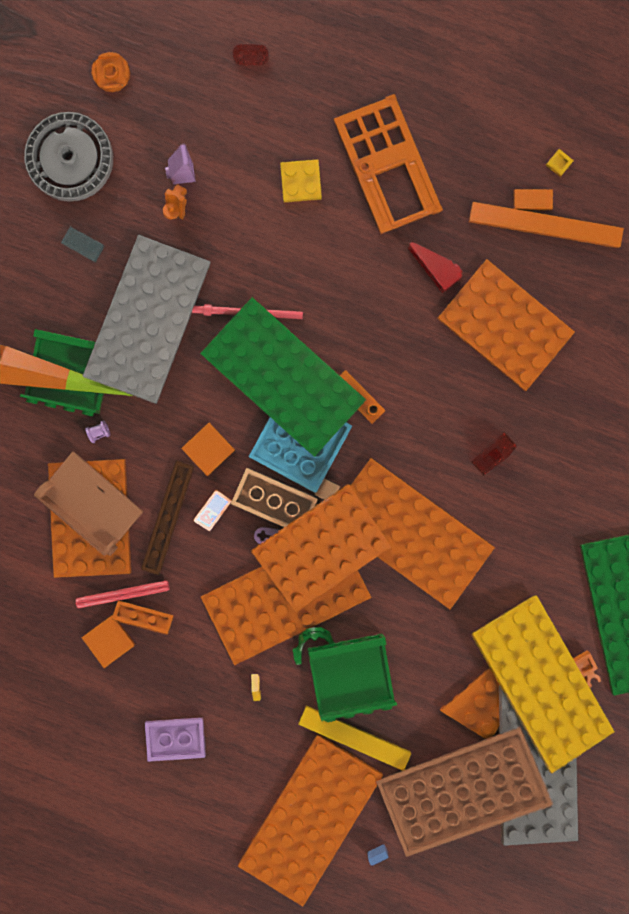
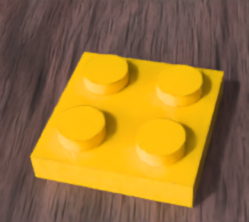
[280,159,322,202]

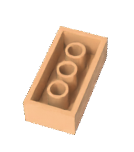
[231,468,318,527]

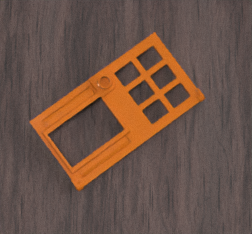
[333,94,443,234]

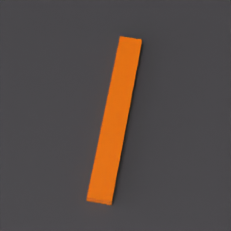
[469,202,624,248]

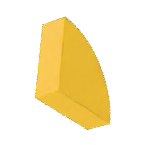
[252,674,261,701]

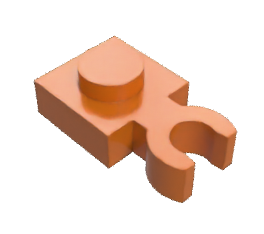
[573,651,601,688]

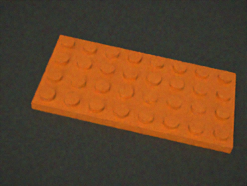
[350,458,495,609]
[201,566,371,665]
[238,734,383,907]

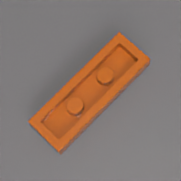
[112,600,174,635]

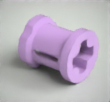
[85,420,111,443]

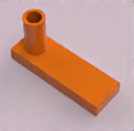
[340,370,386,424]

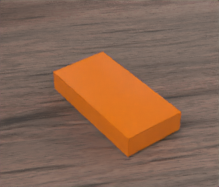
[513,189,553,210]

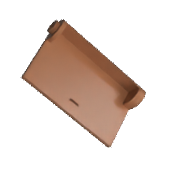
[34,451,144,556]

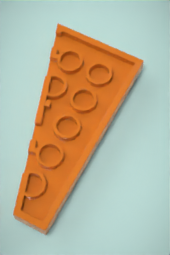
[440,668,500,739]

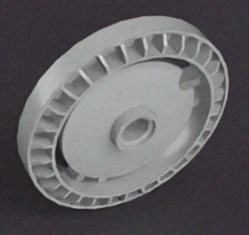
[24,112,113,202]

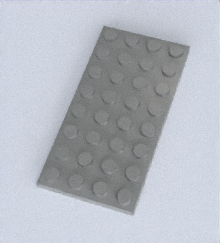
[83,235,211,404]
[499,686,578,846]

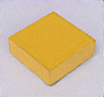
[546,149,574,177]

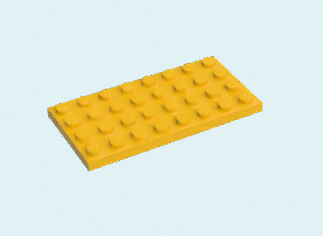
[471,595,615,773]

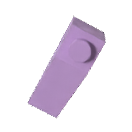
[165,145,195,184]

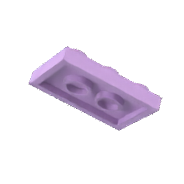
[145,717,206,762]

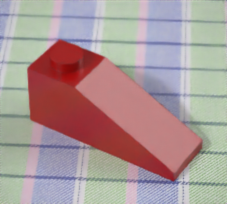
[408,242,463,293]

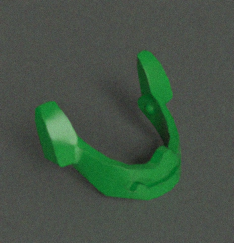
[293,627,335,665]

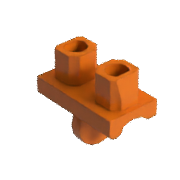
[163,184,187,220]

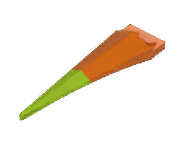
[0,345,133,396]

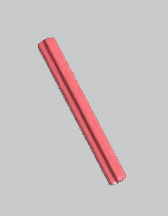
[76,580,170,608]

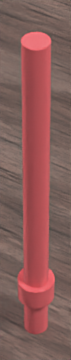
[192,304,303,319]

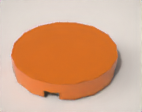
[91,52,130,92]

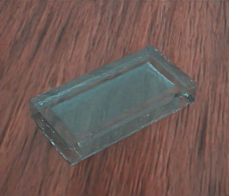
[61,227,105,263]

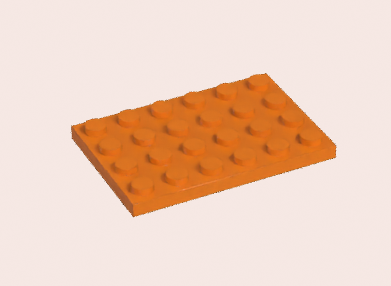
[437,259,575,391]
[48,459,131,578]
[252,484,391,612]

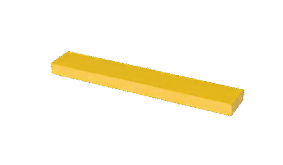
[298,705,412,771]

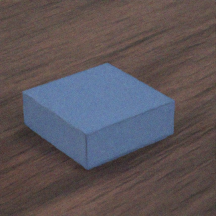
[367,844,388,866]

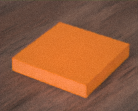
[181,422,235,476]
[82,615,136,668]

